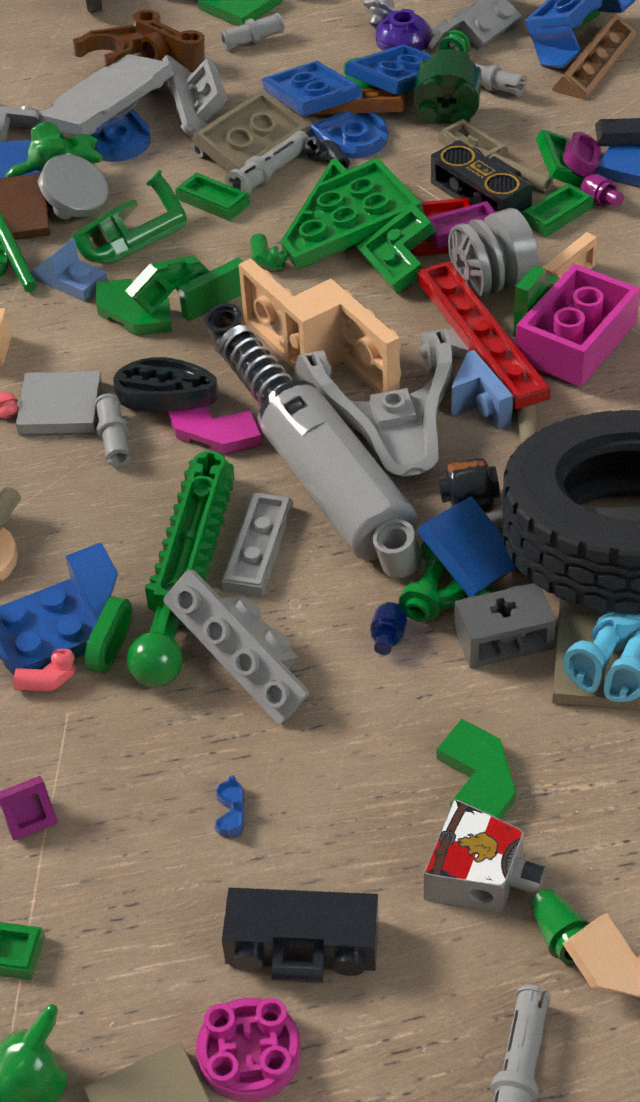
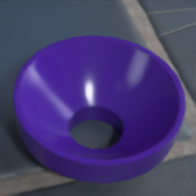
[376,9,431,51]

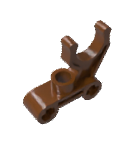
[73,10,205,72]

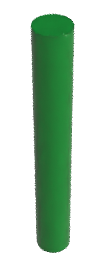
[0,211,37,292]

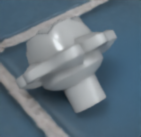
[363,0,398,28]

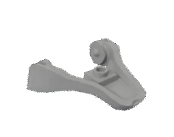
[292,329,453,477]

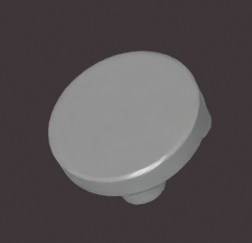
[38,155,108,219]

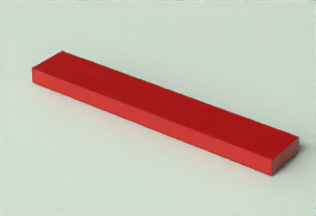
[417,261,551,410]

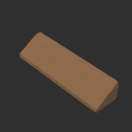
[552,13,638,100]

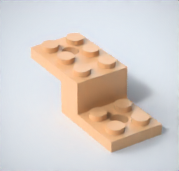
[239,259,402,393]

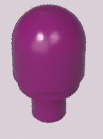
[581,174,624,207]

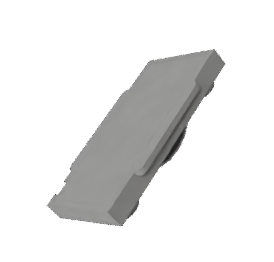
[39,54,175,135]

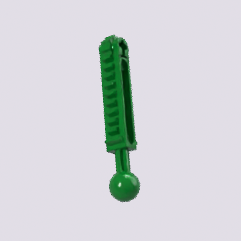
[127,451,235,688]

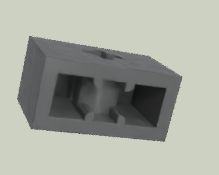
[454,583,556,668]

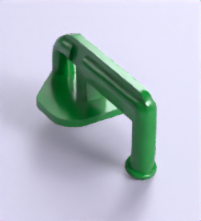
[70,170,187,264]

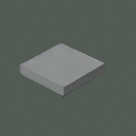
[16,371,102,435]

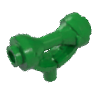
[399,540,493,622]

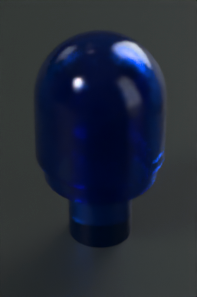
[370,602,408,655]

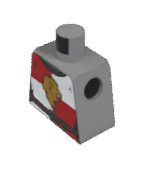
[424,799,546,912]

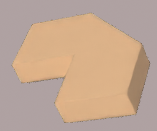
[562,913,640,999]

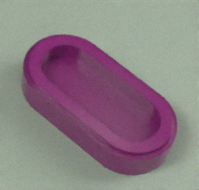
[563,132,601,177]

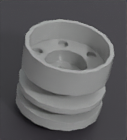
[448,208,539,299]

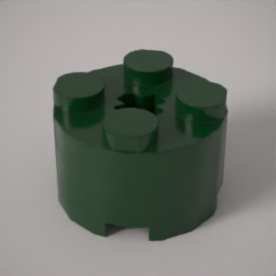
[414,49,482,124]

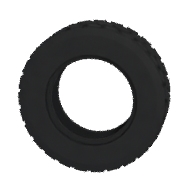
[503,410,640,615]

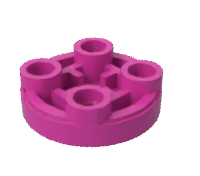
[196,998,301,1102]

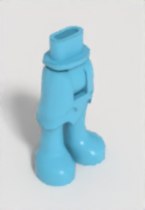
[563,611,640,702]

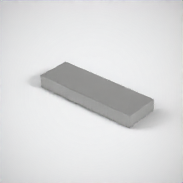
[221,492,293,597]

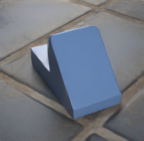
[31,238,108,302]
[451,350,513,429]

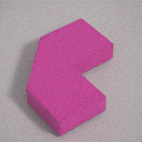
[167,406,262,454]

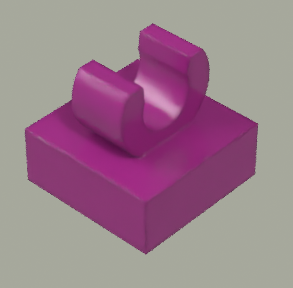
[0,776,58,841]

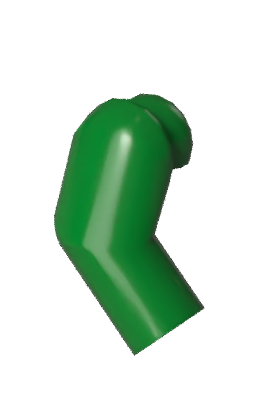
[250,233,288,271]

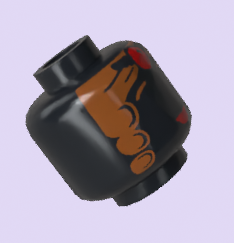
[439,458,500,511]

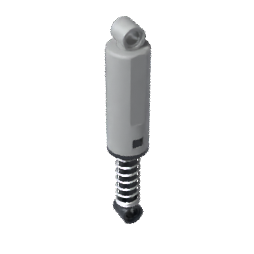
[204,303,422,578]

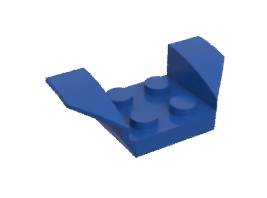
[525,0,636,68]
[0,542,118,675]

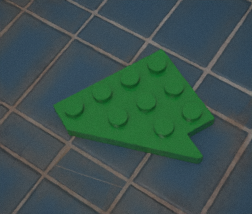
[281,158,424,269]

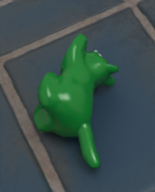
[5,121,103,178]
[0,1004,67,1102]

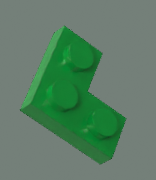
[356,204,436,294]

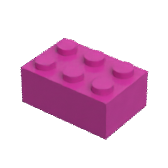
[515,263,640,387]

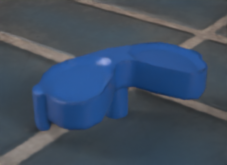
[215,775,244,838]

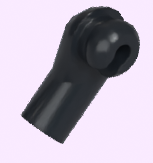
[304,136,350,169]

